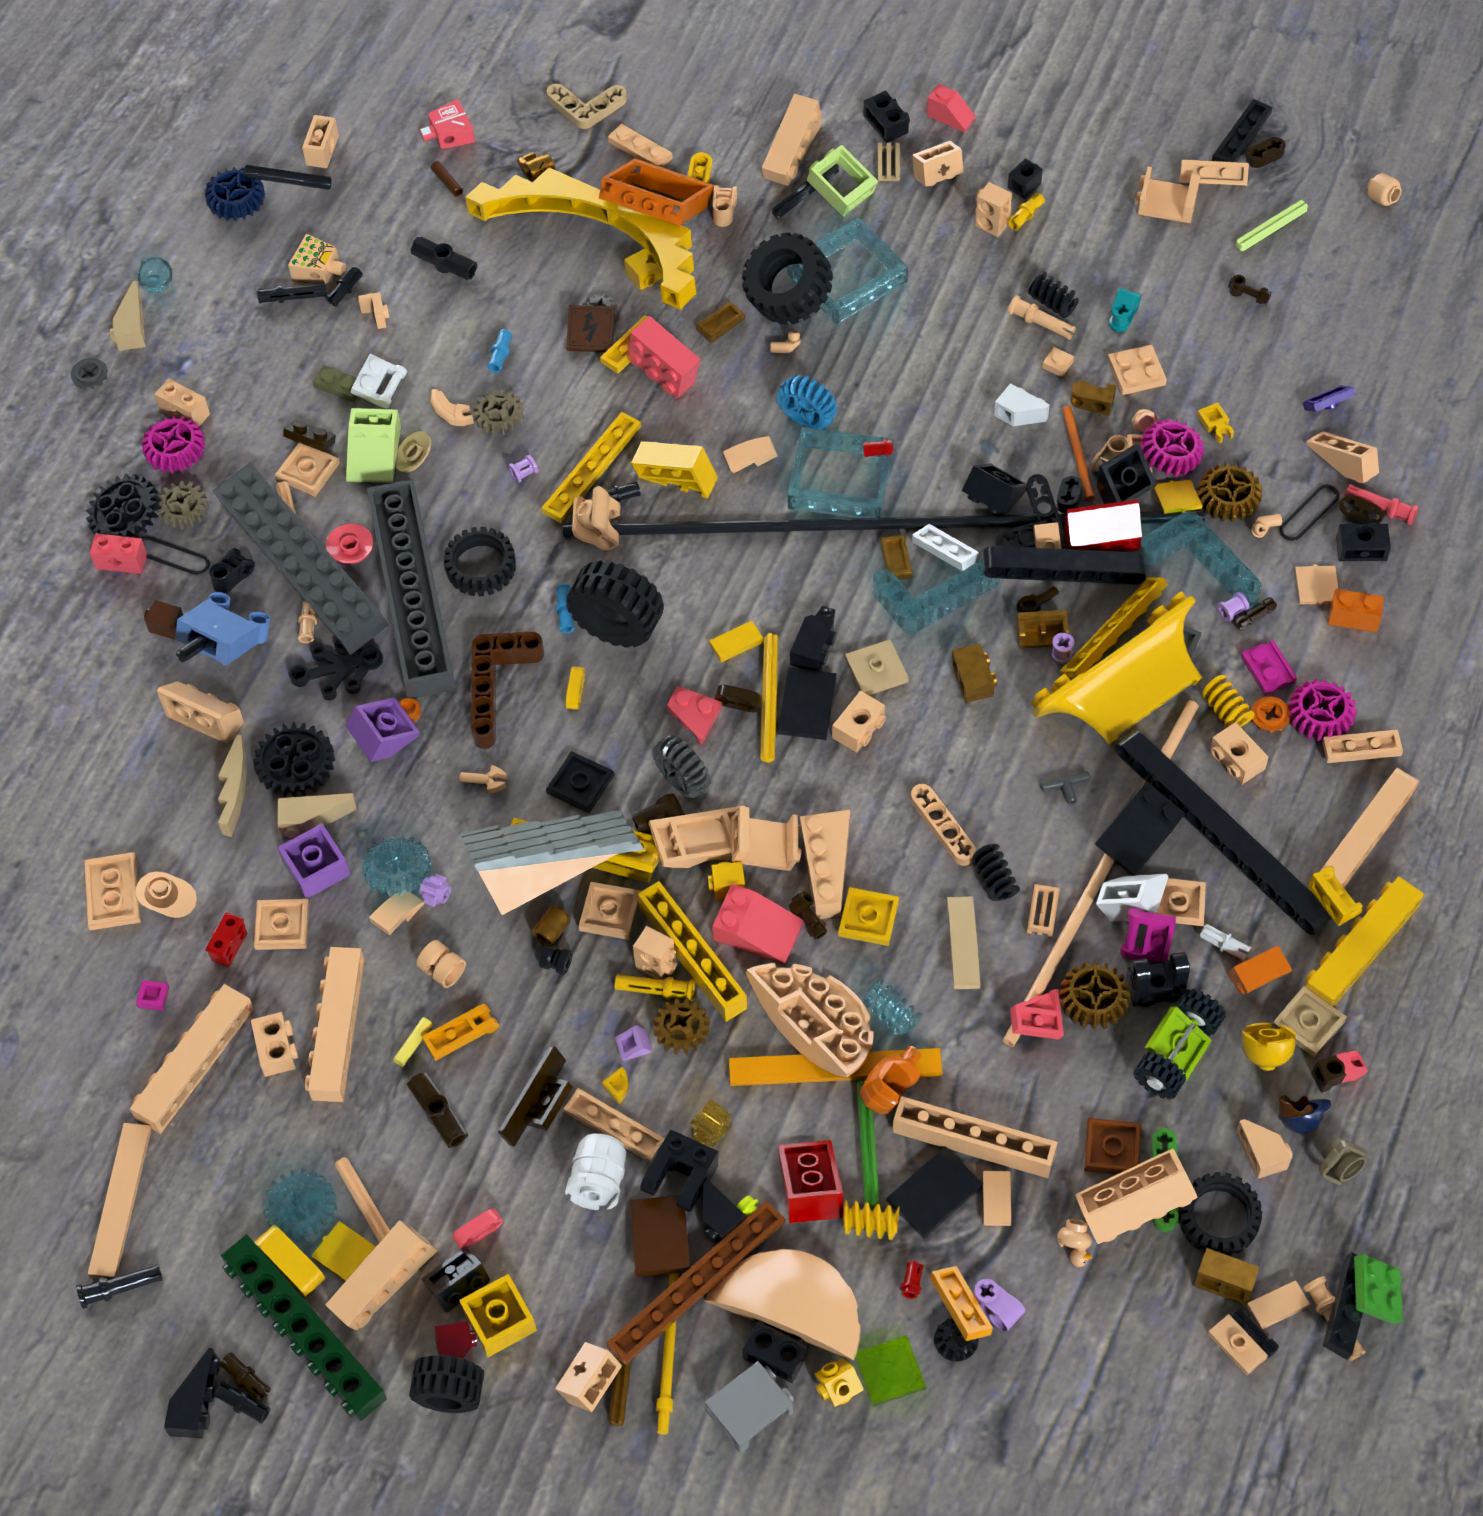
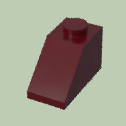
[435,1321,477,1361]

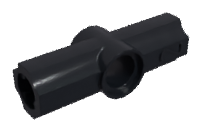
[411,237,478,280]

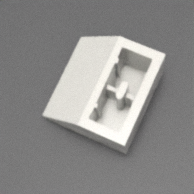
[1096,874,1168,922]

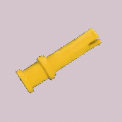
[615,974,695,1003]

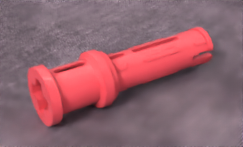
[1345,484,1419,526]

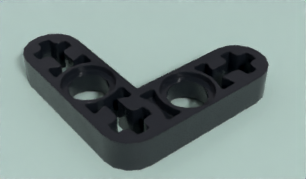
[995,474,1063,548]

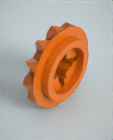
[1251,697,1290,733]

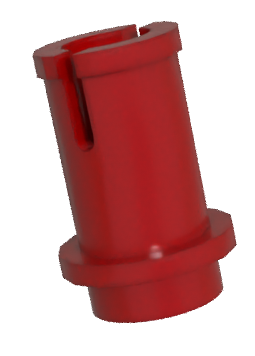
[863,438,894,457]
[900,1261,924,1299]

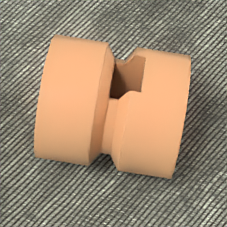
[416,940,466,988]

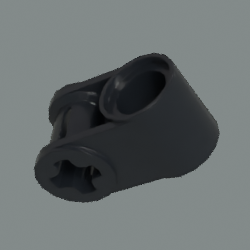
[209,548,255,593]

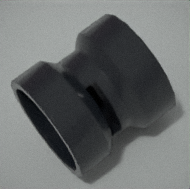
[539,943,573,975]

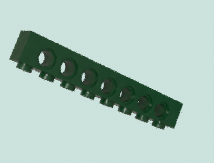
[221,1234,387,1421]

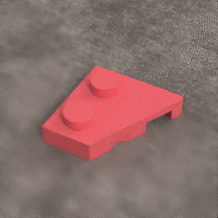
[667,686,722,745]
[1010,989,1064,1040]

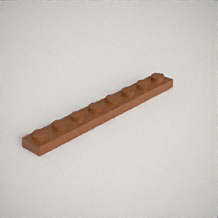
[607,1201,786,1366]

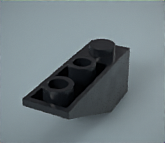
[164,1348,220,1439]

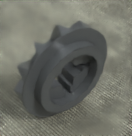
[71,358,108,390]

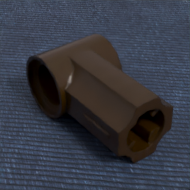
[632,793,685,833]

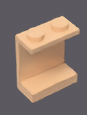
[1135,167,1201,223]
[732,806,801,871]

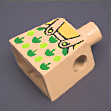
[288,234,346,284]

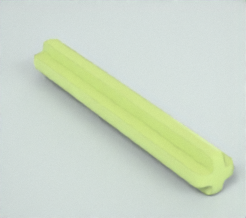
[1235,200,1308,251]

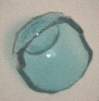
[137,257,172,293]

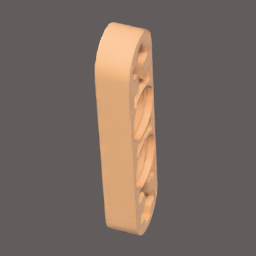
[911,784,976,866]

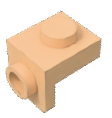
[358,292,389,329]

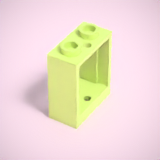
[807,145,878,217]

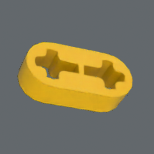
[566,666,585,710]

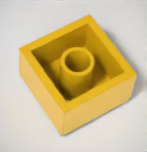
[459,1274,537,1357]

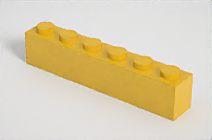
[1304,876,1424,1007]
[638,881,747,1022]

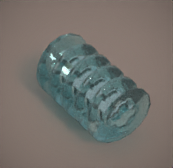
[864,980,923,1036]

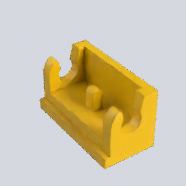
[1308,866,1363,926]

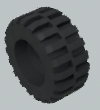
[742,232,833,325]
[566,560,664,648]

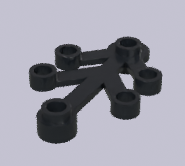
[289,640,383,701]

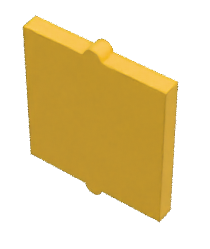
[1153,479,1202,514]
[311,1221,376,1281]

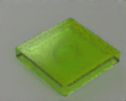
[855,1335,926,1407]

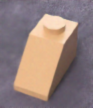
[1236,1119,1292,1179]

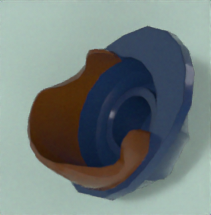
[1278,1095,1332,1134]

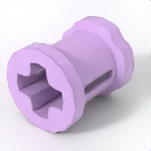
[508,454,539,483]
[1217,592,1250,622]
[1051,633,1075,664]

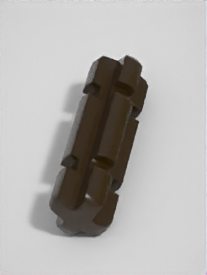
[1233,597,1277,630]

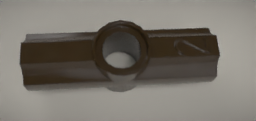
[407,1072,468,1148]

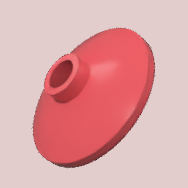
[326,524,374,565]

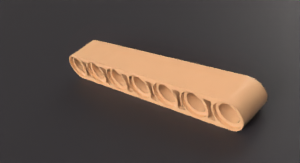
[1308,768,1420,894]

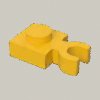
[1197,402,1234,443]

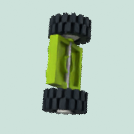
[1133,989,1226,1099]

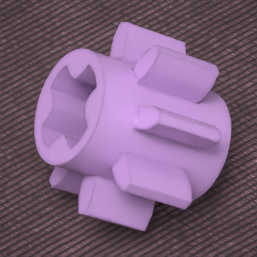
[419,873,451,907]

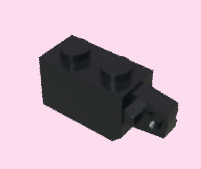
[790,606,837,671]

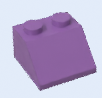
[346,698,420,762]

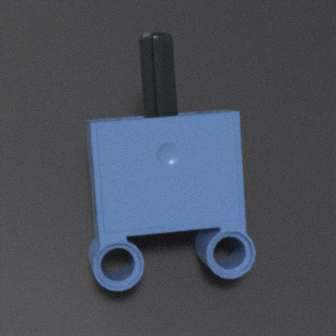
[175,592,270,665]

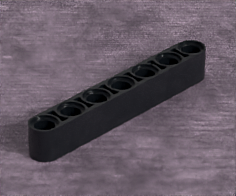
[982,546,1146,584]

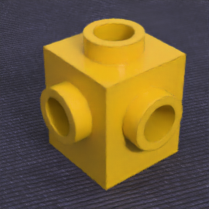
[814,1357,864,1407]

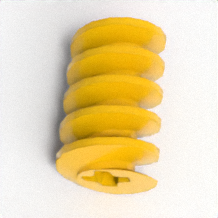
[1202,675,1255,728]
[842,1200,900,1240]

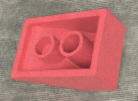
[712,884,804,965]

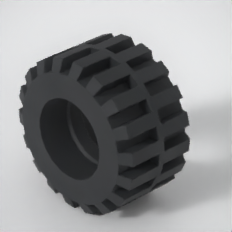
[409,1355,484,1413]

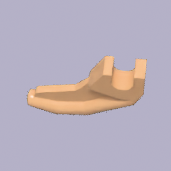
[430,389,474,426]

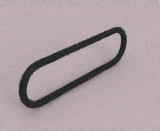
[1280,484,1339,541]
[142,537,210,575]

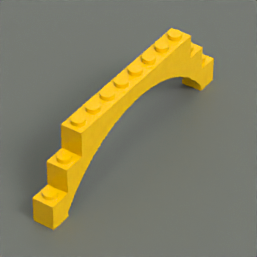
[465,168,696,310]

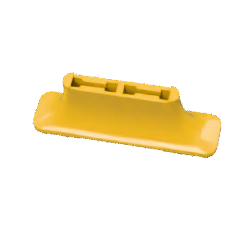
[1030,591,1202,745]

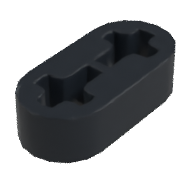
[1057,476,1082,514]

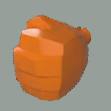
[859,1046,921,1114]

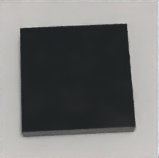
[546,751,615,814]

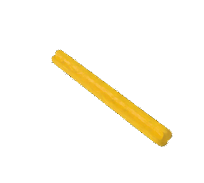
[760,633,778,763]

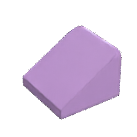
[615,1025,653,1061]

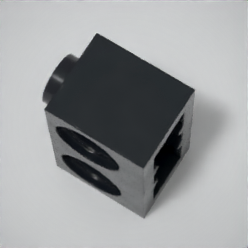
[863,90,910,143]
[742,1321,808,1383]

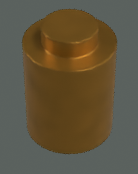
[531,906,570,945]

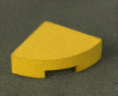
[602,1067,629,1104]

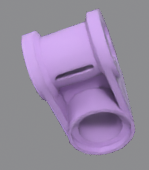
[973,1279,1025,1332]

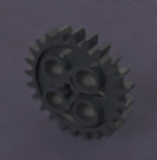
[86,474,161,538]
[253,722,335,797]

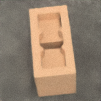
[974,182,1012,237]
[633,926,677,980]
[251,1012,298,1077]

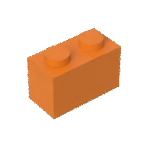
[1328,589,1384,632]

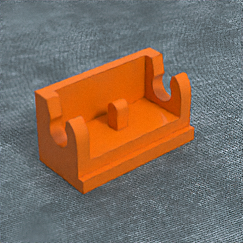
[1228,945,1292,995]

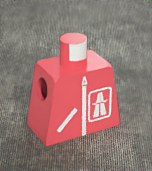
[420,99,475,149]

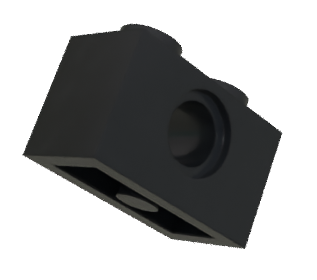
[1336,523,1391,561]

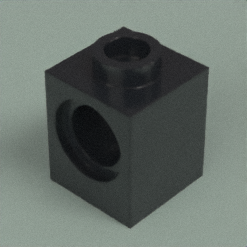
[1008,158,1043,199]

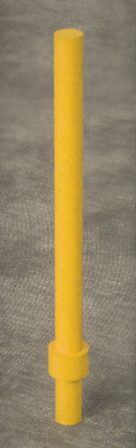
[656,1273,680,1435]

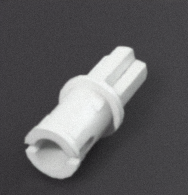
[1200,924,1252,962]

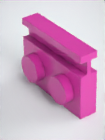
[1241,640,1297,695]

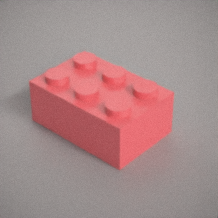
[626,316,701,399]

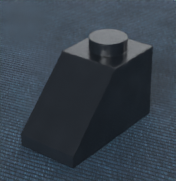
[703,1179,745,1243]

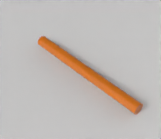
[1062,406,1095,501]

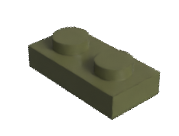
[312,365,357,402]

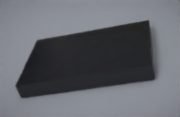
[777,668,837,740]
[886,1147,983,1239]

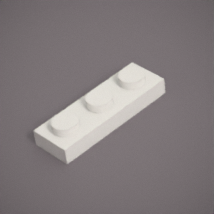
[912,524,980,571]

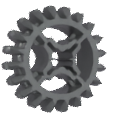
[652,735,711,799]

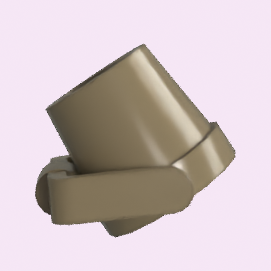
[1319,1137,1368,1186]

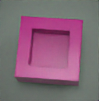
[136,980,169,1011]

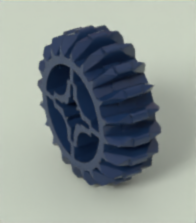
[205,167,265,221]

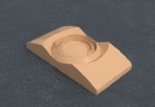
[649,805,745,868]

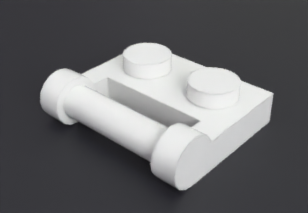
[350,354,407,409]

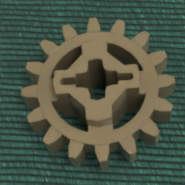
[473,389,524,435]
[157,481,209,529]

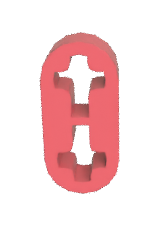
[452,1208,503,1249]

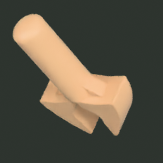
[459,765,507,794]

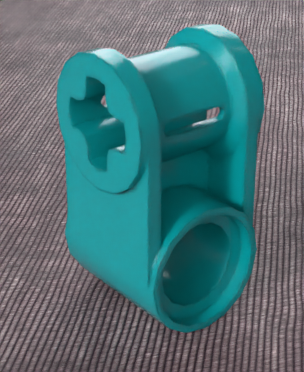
[1109,288,1142,332]

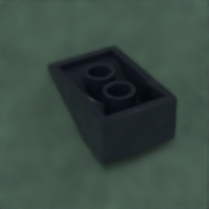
[1095,781,1186,876]

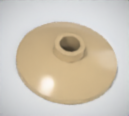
[395,431,431,473]

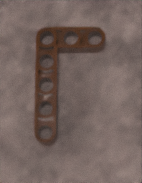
[471,632,544,749]

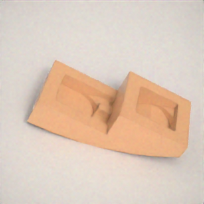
[723,436,778,473]
[369,888,424,936]

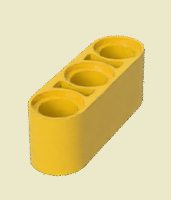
[254,1224,326,1298]

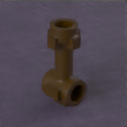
[1228,274,1272,305]
[789,892,828,940]

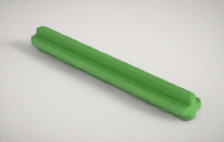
[857,1081,879,1208]

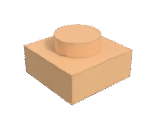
[1042,347,1074,377]

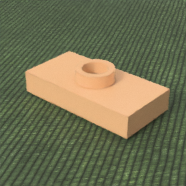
[1033,522,1061,549]
[1208,1314,1268,1376]

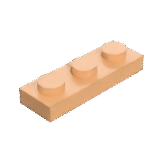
[608,123,673,168]
[1180,160,1249,186]
[1322,730,1403,763]

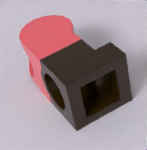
[1311,1051,1368,1093]

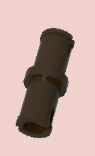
[220,1352,271,1402]

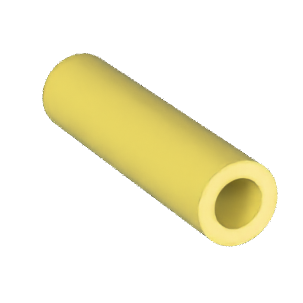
[393,1017,433,1067]

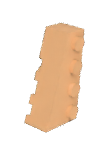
[762,93,823,186]
[800,810,850,920]
[326,1220,438,1331]

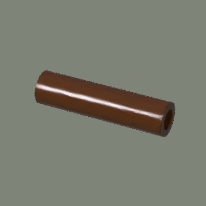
[430,161,463,197]

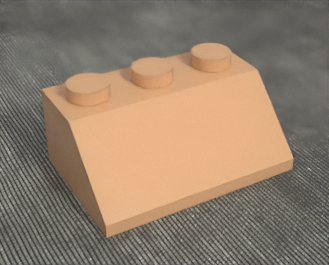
[157,681,244,744]

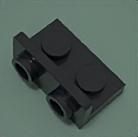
[421,1247,490,1313]

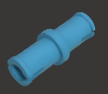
[487,329,513,373]
[556,584,575,633]

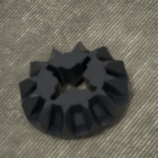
[934,1318,979,1362]

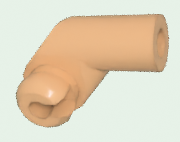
[771,330,801,353]
[1252,514,1282,538]

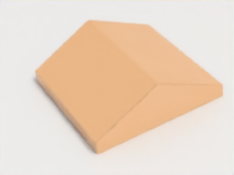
[1157,878,1206,926]

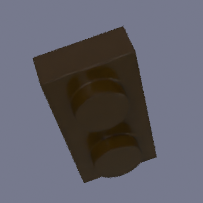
[283,420,336,452]

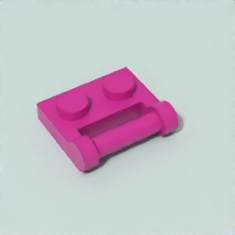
[1120,908,1176,963]

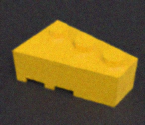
[631,441,718,499]

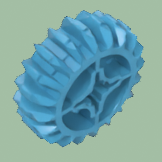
[776,375,838,430]

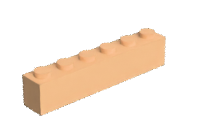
[305,947,365,1102]
[130,984,254,1134]
[893,1096,1058,1178]

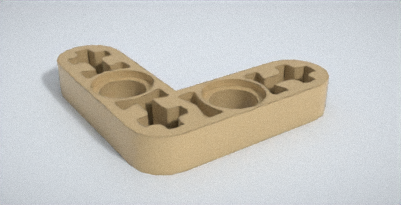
[547,84,627,129]

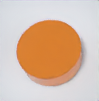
[398,698,422,722]

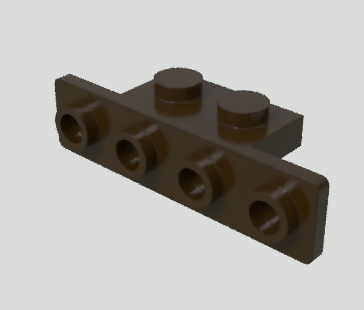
[498,1046,573,1147]

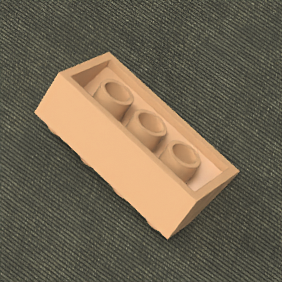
[1075,1148,1198,1244]

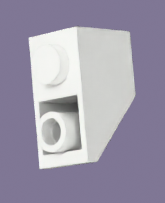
[994,383,1050,426]

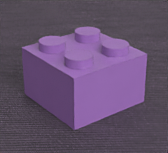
[277,823,350,899]

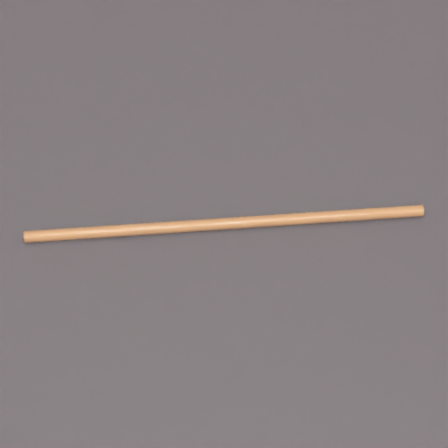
[1003,700,1199,1047]

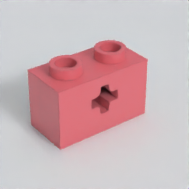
[90,533,148,574]

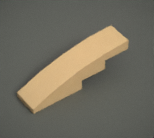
[218,734,247,837]
[947,896,980,989]

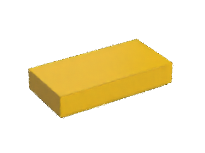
[709,621,764,663]

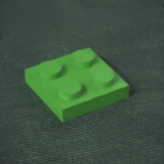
[1354,1254,1403,1325]

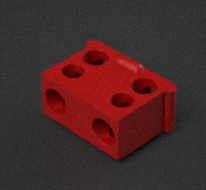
[205,912,248,967]

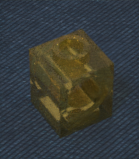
[690,1100,732,1148]

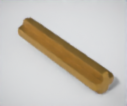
[609,1356,632,1426]

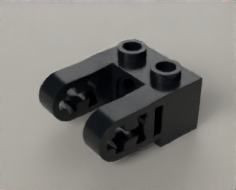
[1126,951,1190,1007]
[640,1129,719,1212]

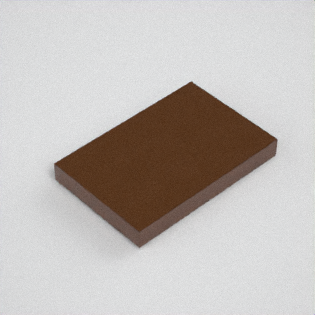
[630,1195,690,1277]

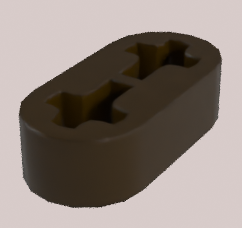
[1246,137,1286,168]
[1339,495,1384,524]
[714,684,762,713]

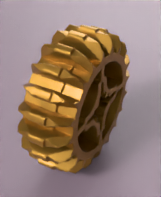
[1198,462,1262,523]
[1059,960,1131,1030]

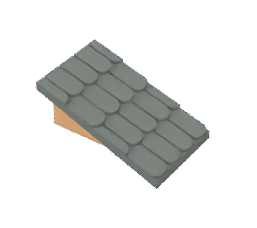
[460,811,644,915]

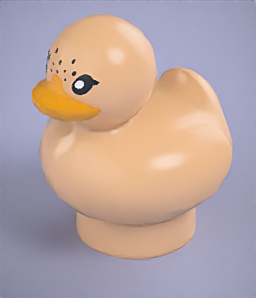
[1057,1219,1092,1267]

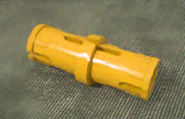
[1007,192,1045,231]

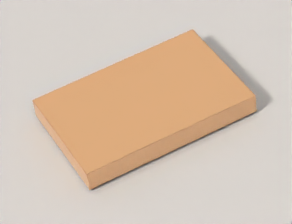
[84,852,141,930]

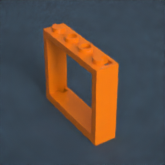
[599,159,715,226]

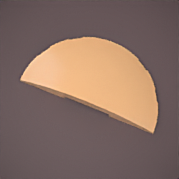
[746,963,874,1078]
[705,1249,861,1361]

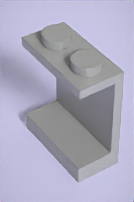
[705,1361,794,1454]

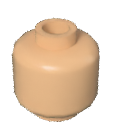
[1367,173,1402,206]

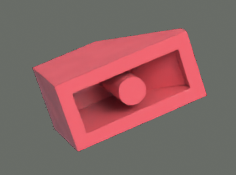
[927,84,976,133]

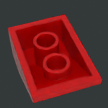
[778,1140,843,1223]

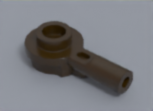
[1016,586,1059,613]

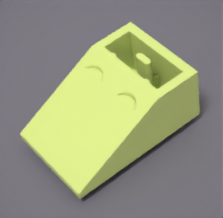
[346,408,401,483]

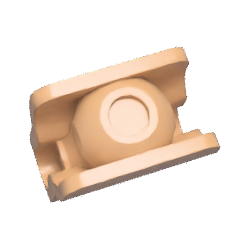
[572,486,620,550]

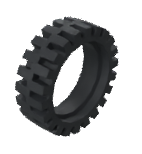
[444,527,516,597]
[1179,1172,1262,1256]

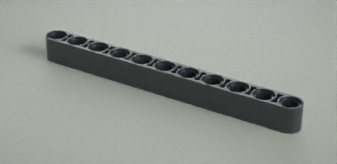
[1115,730,1332,935]

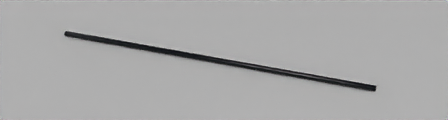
[563,510,1205,537]

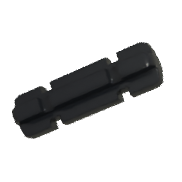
[1232,1308,1279,1357]

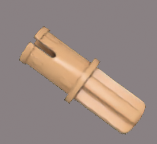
[298,601,318,643]

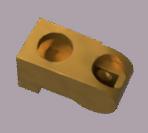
[1070,381,1117,416]

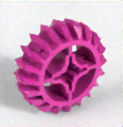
[142,415,206,474]
[1140,418,1204,478]
[1288,678,1356,742]

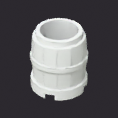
[565,1133,626,1210]

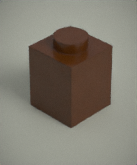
[144,600,183,640]

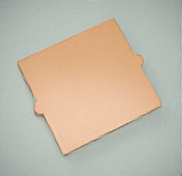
[1295,564,1338,606]

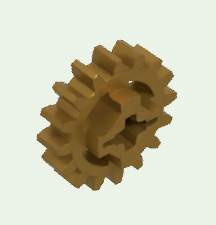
[653,998,710,1055]

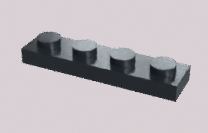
[1212,99,1273,162]
[1322,1252,1363,1360]

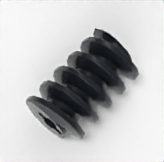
[1028,271,1079,318]
[971,844,1020,901]

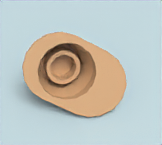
[136,871,197,918]

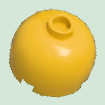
[1242,1023,1296,1070]

